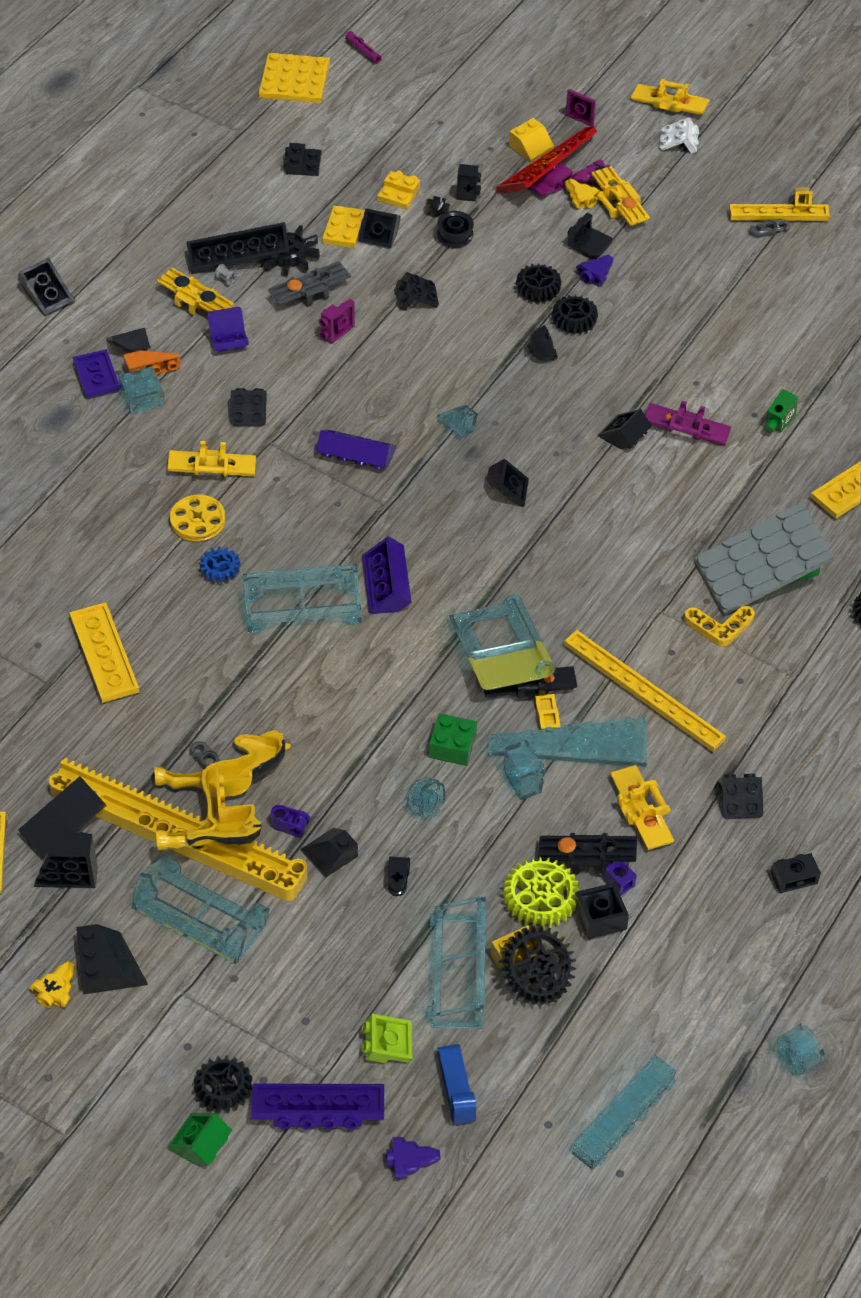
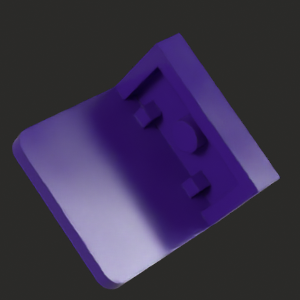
[207,307,249,352]

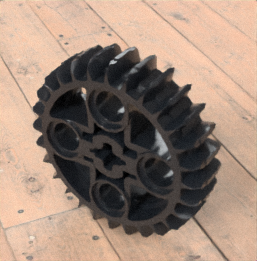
[498,926,576,1005]

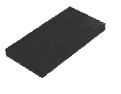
[18,776,107,859]

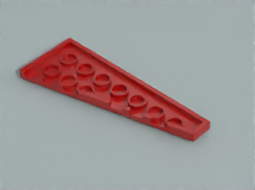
[496,126,597,193]

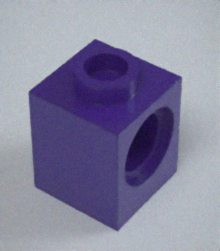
[604,862,637,896]

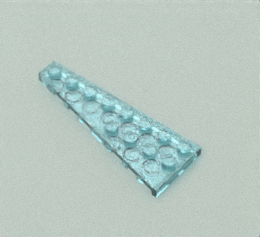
[488,715,648,767]

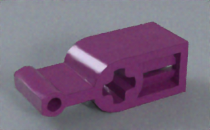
[531,163,573,198]

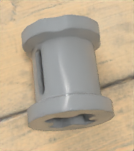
[215,264,237,285]

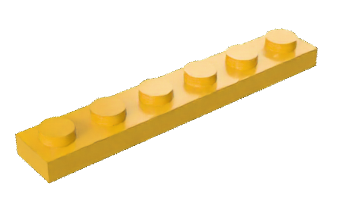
[729,204,830,221]

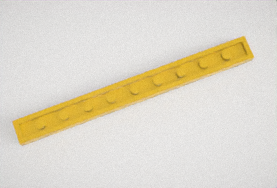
[564,630,726,752]

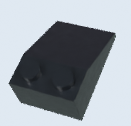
[18,258,75,316]

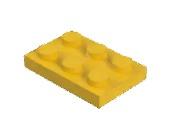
[322,205,365,248]

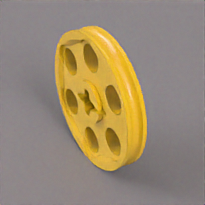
[170,495,226,542]

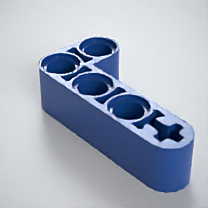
[437,1044,476,1125]

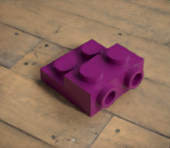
[319,298,355,344]

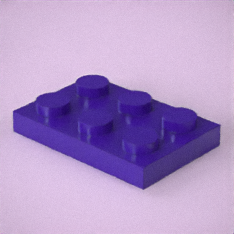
[73,349,120,398]

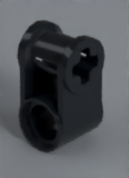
[388,856,410,896]

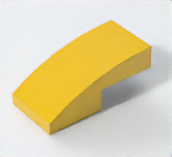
[535,694,561,730]

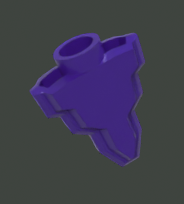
[576,255,614,286]
[386,1137,441,1180]

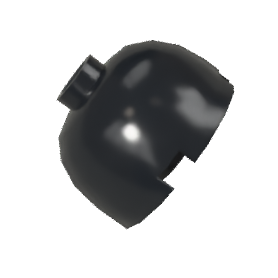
[527,325,558,361]

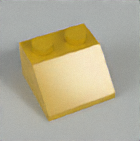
[509,118,554,162]

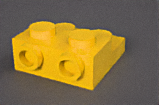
[377,171,420,210]

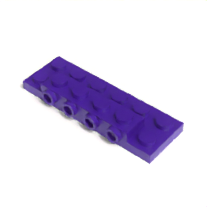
[251,1083,384,1130]

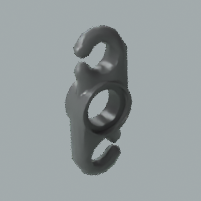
[749,219,790,237]
[190,741,220,769]

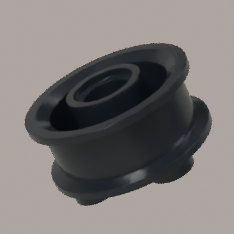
[437,211,474,248]

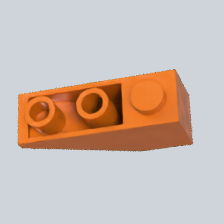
[123,350,181,381]

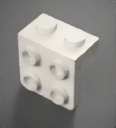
[660,117,699,154]

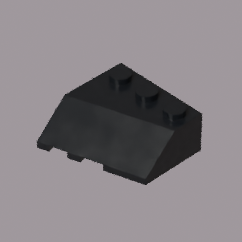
[34,832,98,888]
[76,924,148,994]

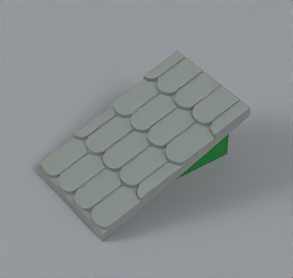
[694,502,834,617]

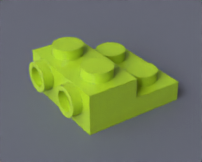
[362,1014,412,1063]

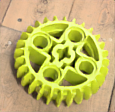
[503,857,579,928]

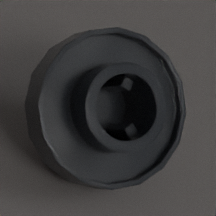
[426,195,450,214]

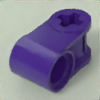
[270,805,311,837]

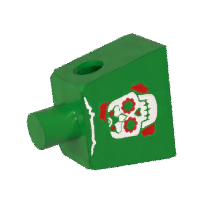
[764,389,798,433]

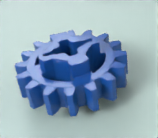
[199,546,241,583]

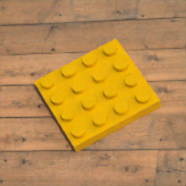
[259,53,330,103]

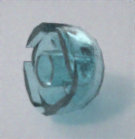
[407,777,446,819]

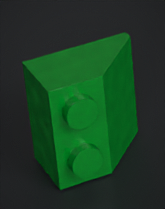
[167,1113,232,1165]

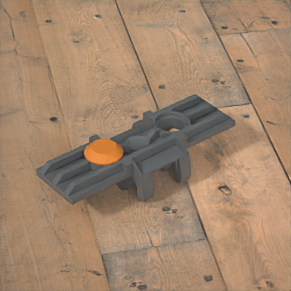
[268,261,351,306]

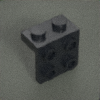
[567,212,612,258]
[396,272,439,311]
[230,388,268,426]
[718,774,763,818]

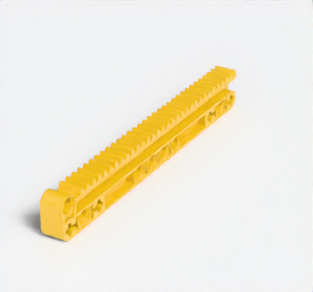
[49,758,307,901]

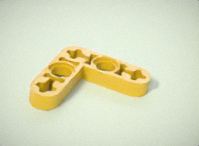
[684,606,755,647]

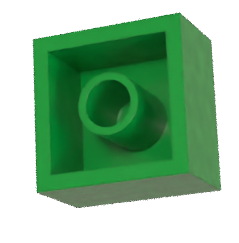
[429,713,477,766]

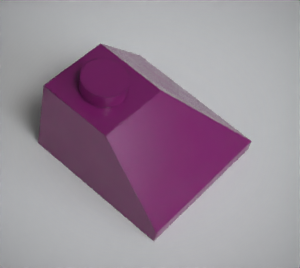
[565,89,596,127]

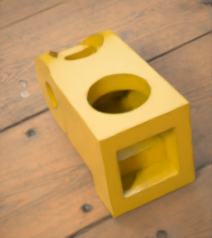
[794,187,812,207]

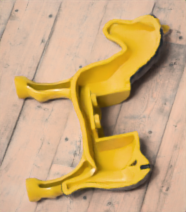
[154,730,291,850]

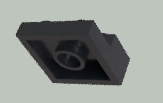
[283,143,322,176]

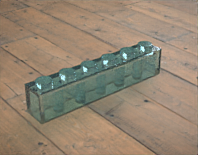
[572,1055,676,1170]

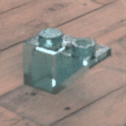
[437,405,478,436]

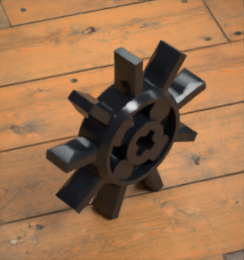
[264,225,320,275]

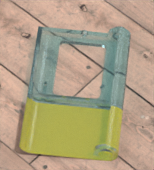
[449,595,555,690]

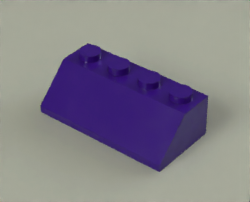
[316,429,397,470]
[362,536,412,614]

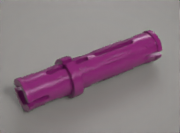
[345,31,382,64]

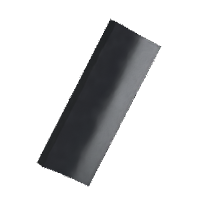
[186,222,290,274]

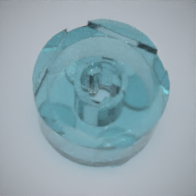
[777,1023,826,1076]

